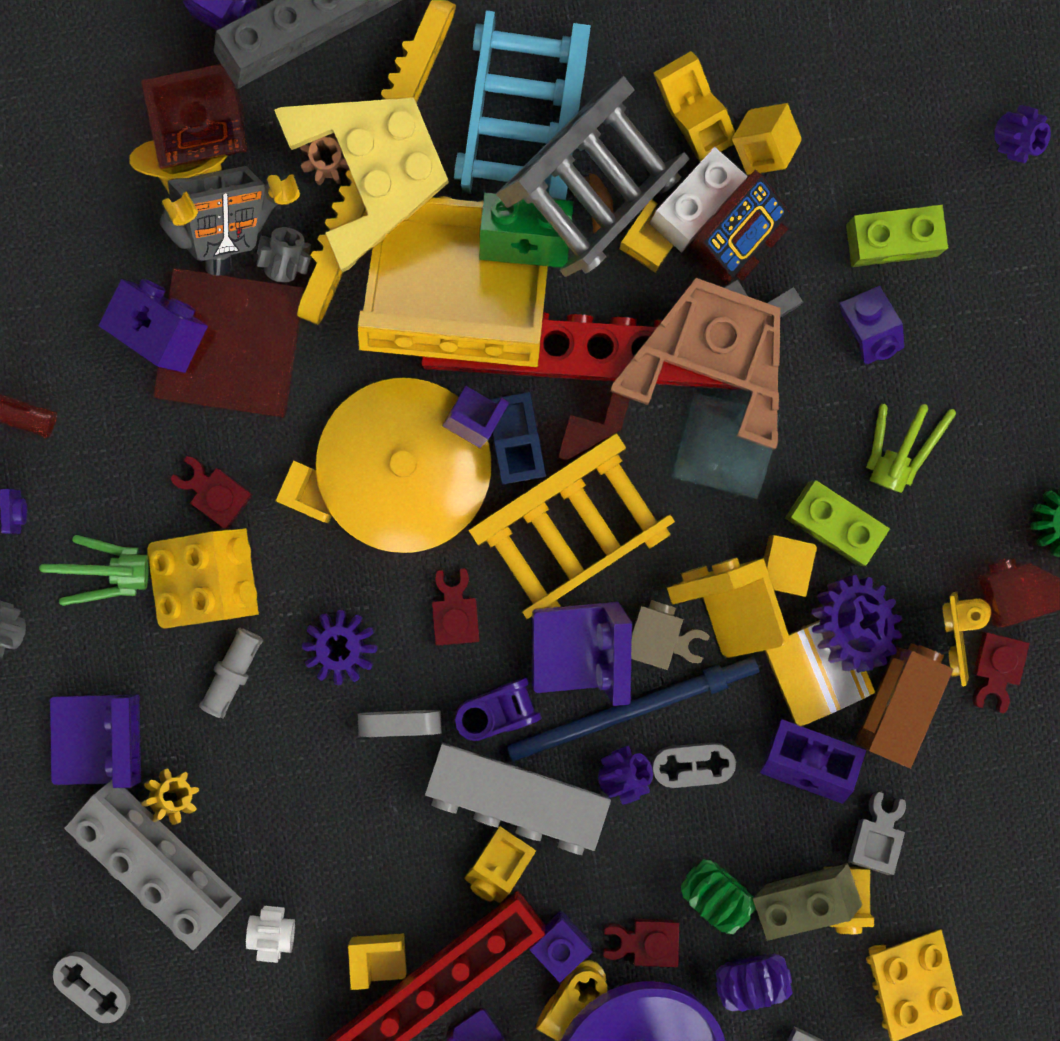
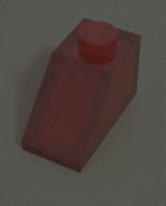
[978,557,1060,627]

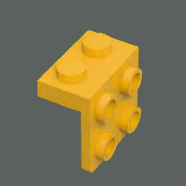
[147,528,259,628]
[667,558,789,658]

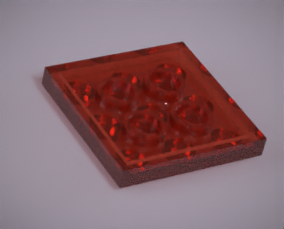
[153,268,305,418]

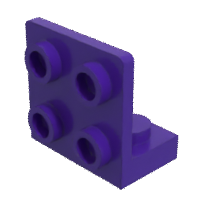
[532,602,632,706]
[50,694,141,788]

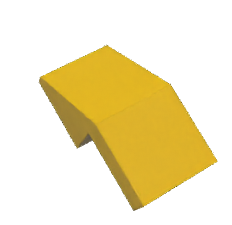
[654,51,735,162]

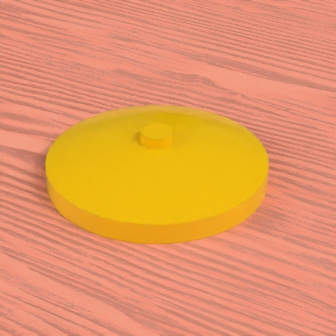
[316,378,491,553]

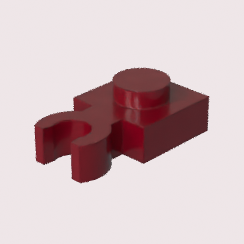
[170,456,253,530]
[432,568,480,646]
[973,632,1030,713]
[603,919,679,967]

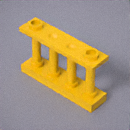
[469,433,675,619]

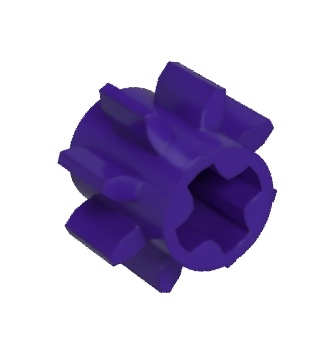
[995,105,1051,163]
[598,746,653,805]

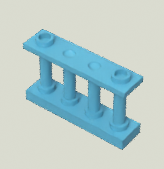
[454,11,591,200]

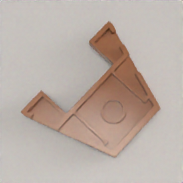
[610,278,781,450]

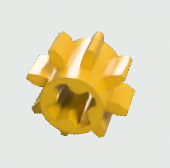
[141,769,199,825]

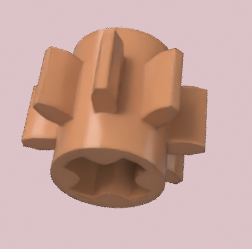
[300,133,350,185]

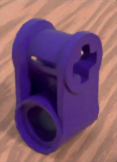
[455,677,542,741]

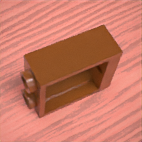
[854,643,953,769]

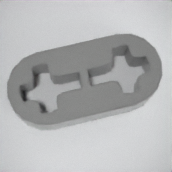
[358,710,442,737]
[652,742,736,788]
[53,951,130,1023]

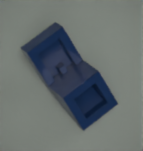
[489,392,546,485]

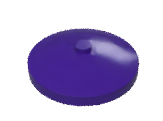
[561,981,725,1041]

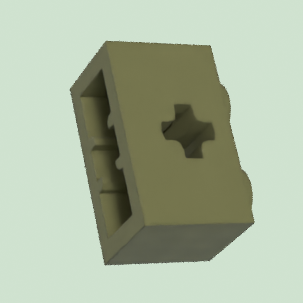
[753,863,862,941]

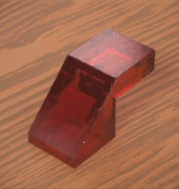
[558,393,630,462]

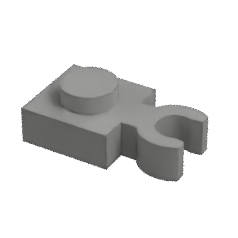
[848,792,906,875]

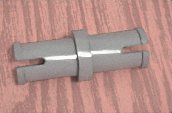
[199,628,263,718]

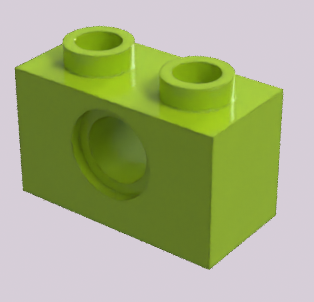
[846,205,948,267]
[785,480,890,566]

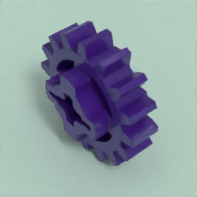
[812,575,902,673]

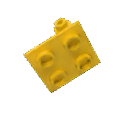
[943,592,991,686]
[866,929,962,1041]

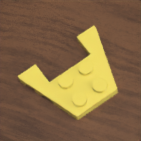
[274,98,449,272]

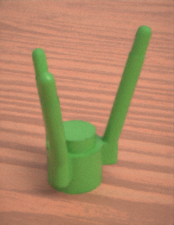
[39,535,149,606]

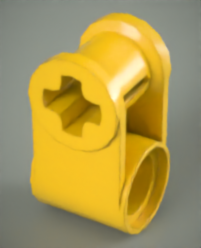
[536,960,607,1041]

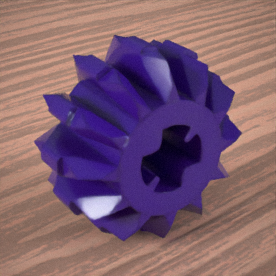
[302,610,378,685]
[716,953,793,1012]

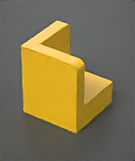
[732,103,801,175]
[619,199,674,273]
[276,460,332,523]
[764,535,817,597]
[348,933,407,990]

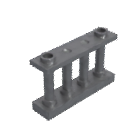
[496,76,689,277]

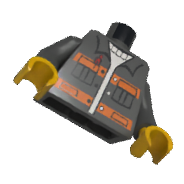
[160,166,300,276]

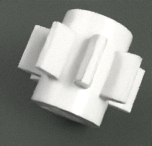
[246,906,295,963]

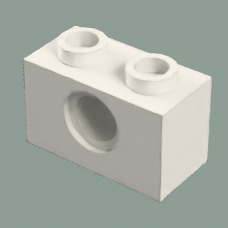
[650,147,748,252]

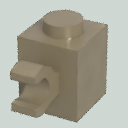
[631,600,710,670]

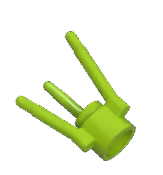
[866,404,956,493]

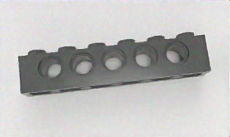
[214,0,402,89]

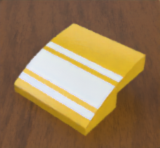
[765,620,875,726]

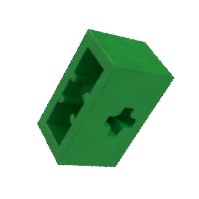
[479,193,573,268]

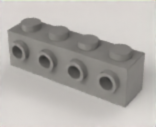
[425,743,611,855]
[64,780,242,950]

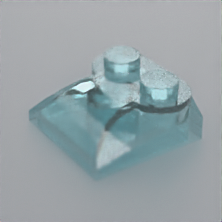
[672,393,780,500]

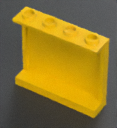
[358,196,548,367]

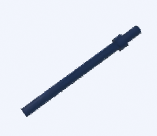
[507,656,759,762]

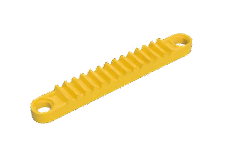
[297,0,456,325]

